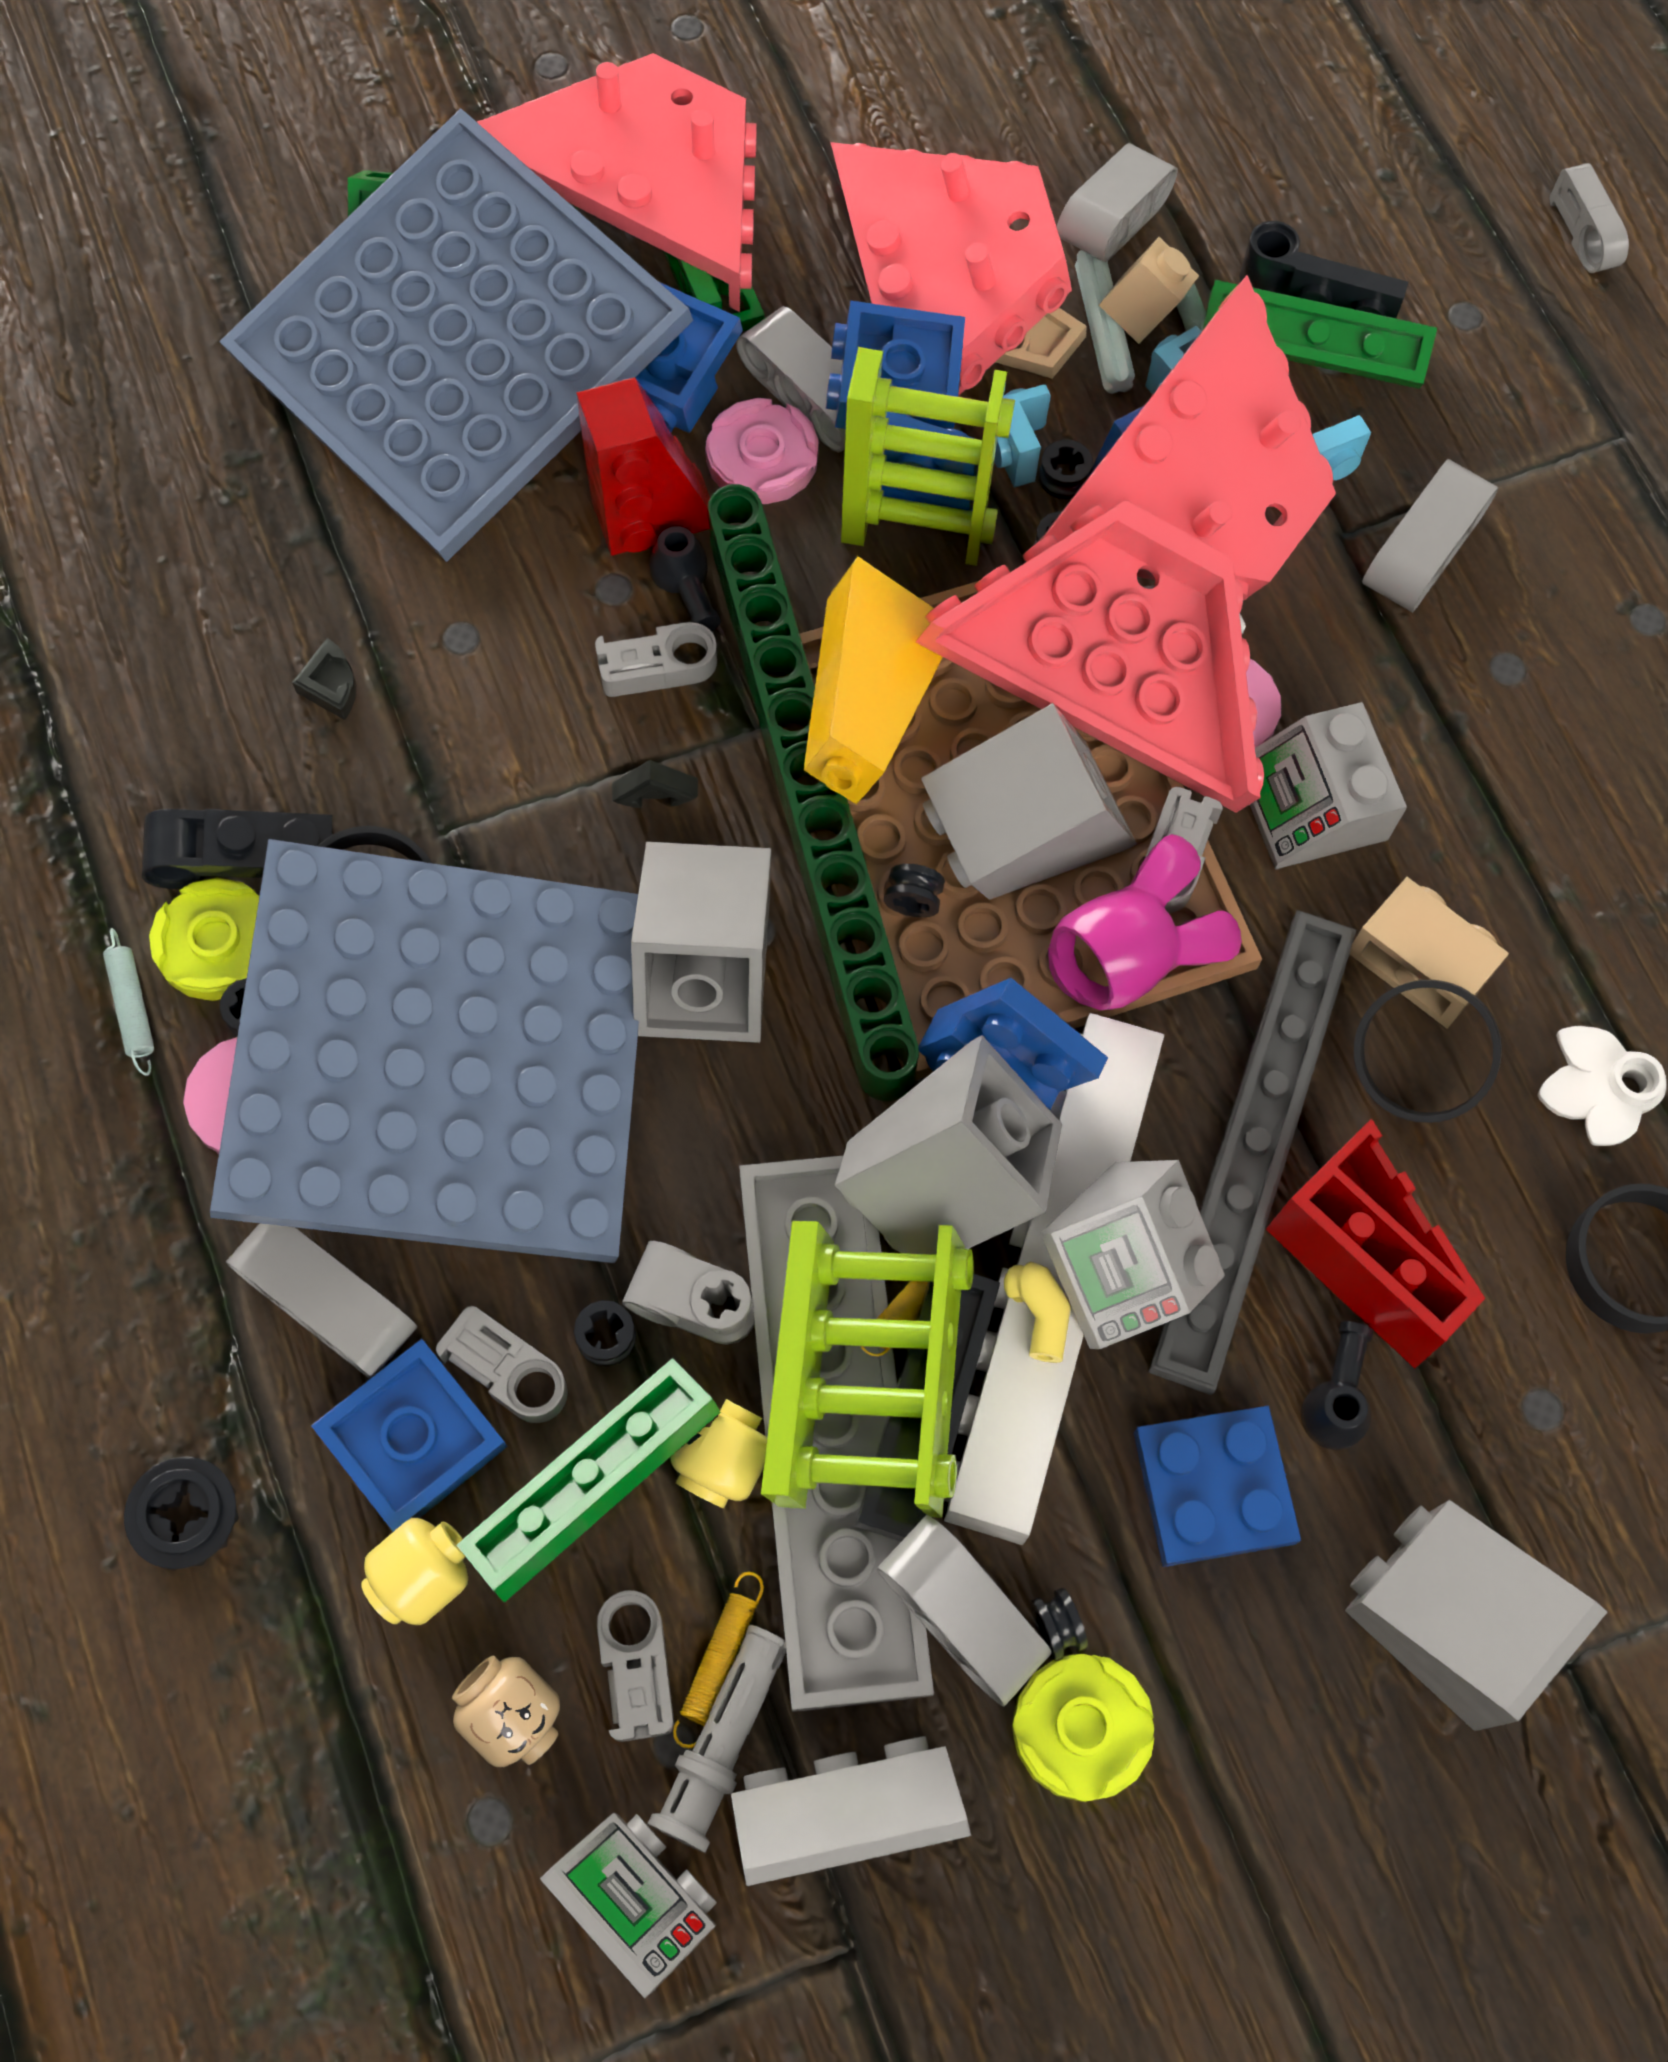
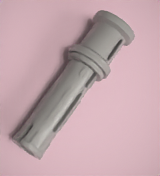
[647,1625,786,1853]

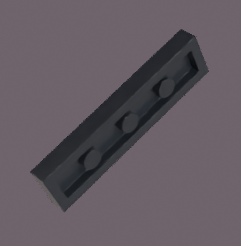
[855,1273,1000,1542]

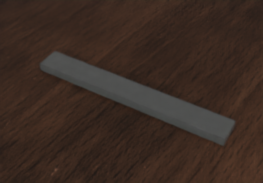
[1148,910,1357,1395]

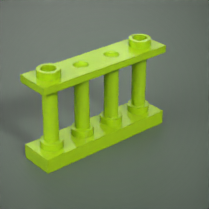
[841,347,1015,566]
[761,1221,974,1518]

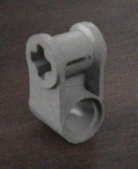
[622,1241,754,1345]

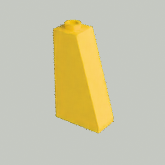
[804,557,943,805]

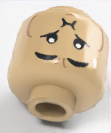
[452,1656,560,1767]

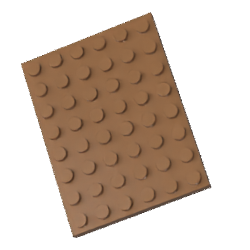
[768,571,1262,1080]

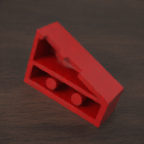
[576,377,710,556]
[1265,1118,1485,1369]

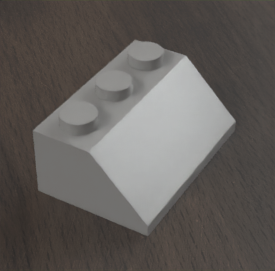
[731,1736,971,1886]

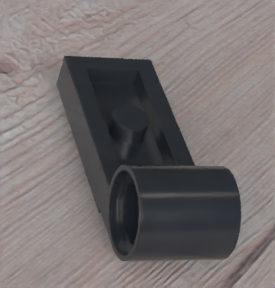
[1239,221,1409,318]
[141,809,332,889]

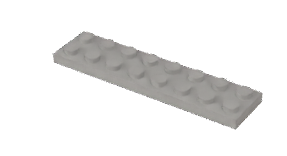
[739,1156,934,1712]

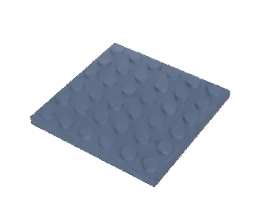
[219,108,693,562]
[210,839,639,1263]

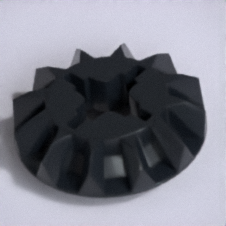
[124,1457,239,1571]

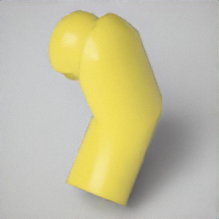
[1004,1261,1071,1363]

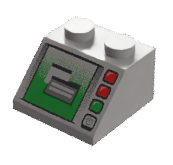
[1250,702,1407,869]
[1040,1160,1225,1349]
[540,1813,717,1998]

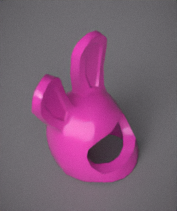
[1048,834,1242,1010]

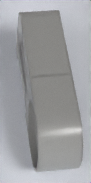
[1549,163,1629,273]
[595,622,717,697]
[1144,787,1223,913]
[436,1306,568,1423]
[597,1591,675,1742]

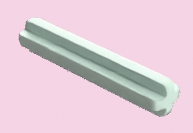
[1075,250,1135,394]

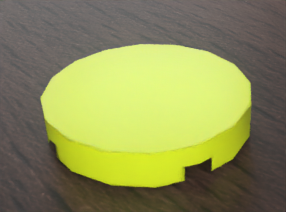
[149,878,260,1001]
[1012,1654,1154,1802]

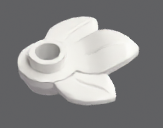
[1538,1026,1666,1146]

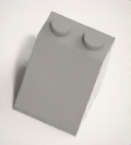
[921,703,1137,900]
[631,842,771,1043]
[835,1035,1062,1254]
[1345,1500,1607,1731]

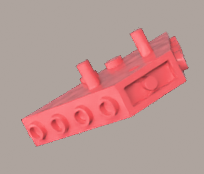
[477,53,757,312]
[830,142,1072,396]
[1036,275,1336,601]
[916,500,1264,813]

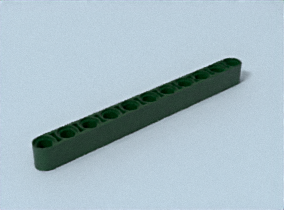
[708,484,919,1101]

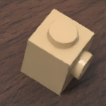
[1099,237,1199,344]

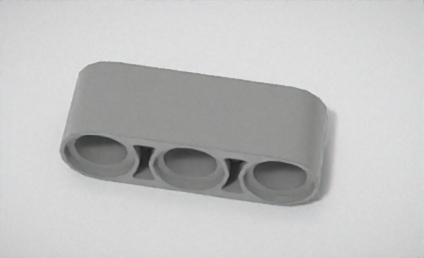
[1057,143,1178,262]
[736,306,846,453]
[1362,459,1499,613]
[226,1223,417,1379]
[877,1515,1052,1707]

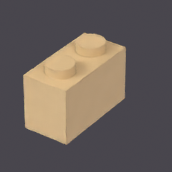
[1349,877,1509,1029]

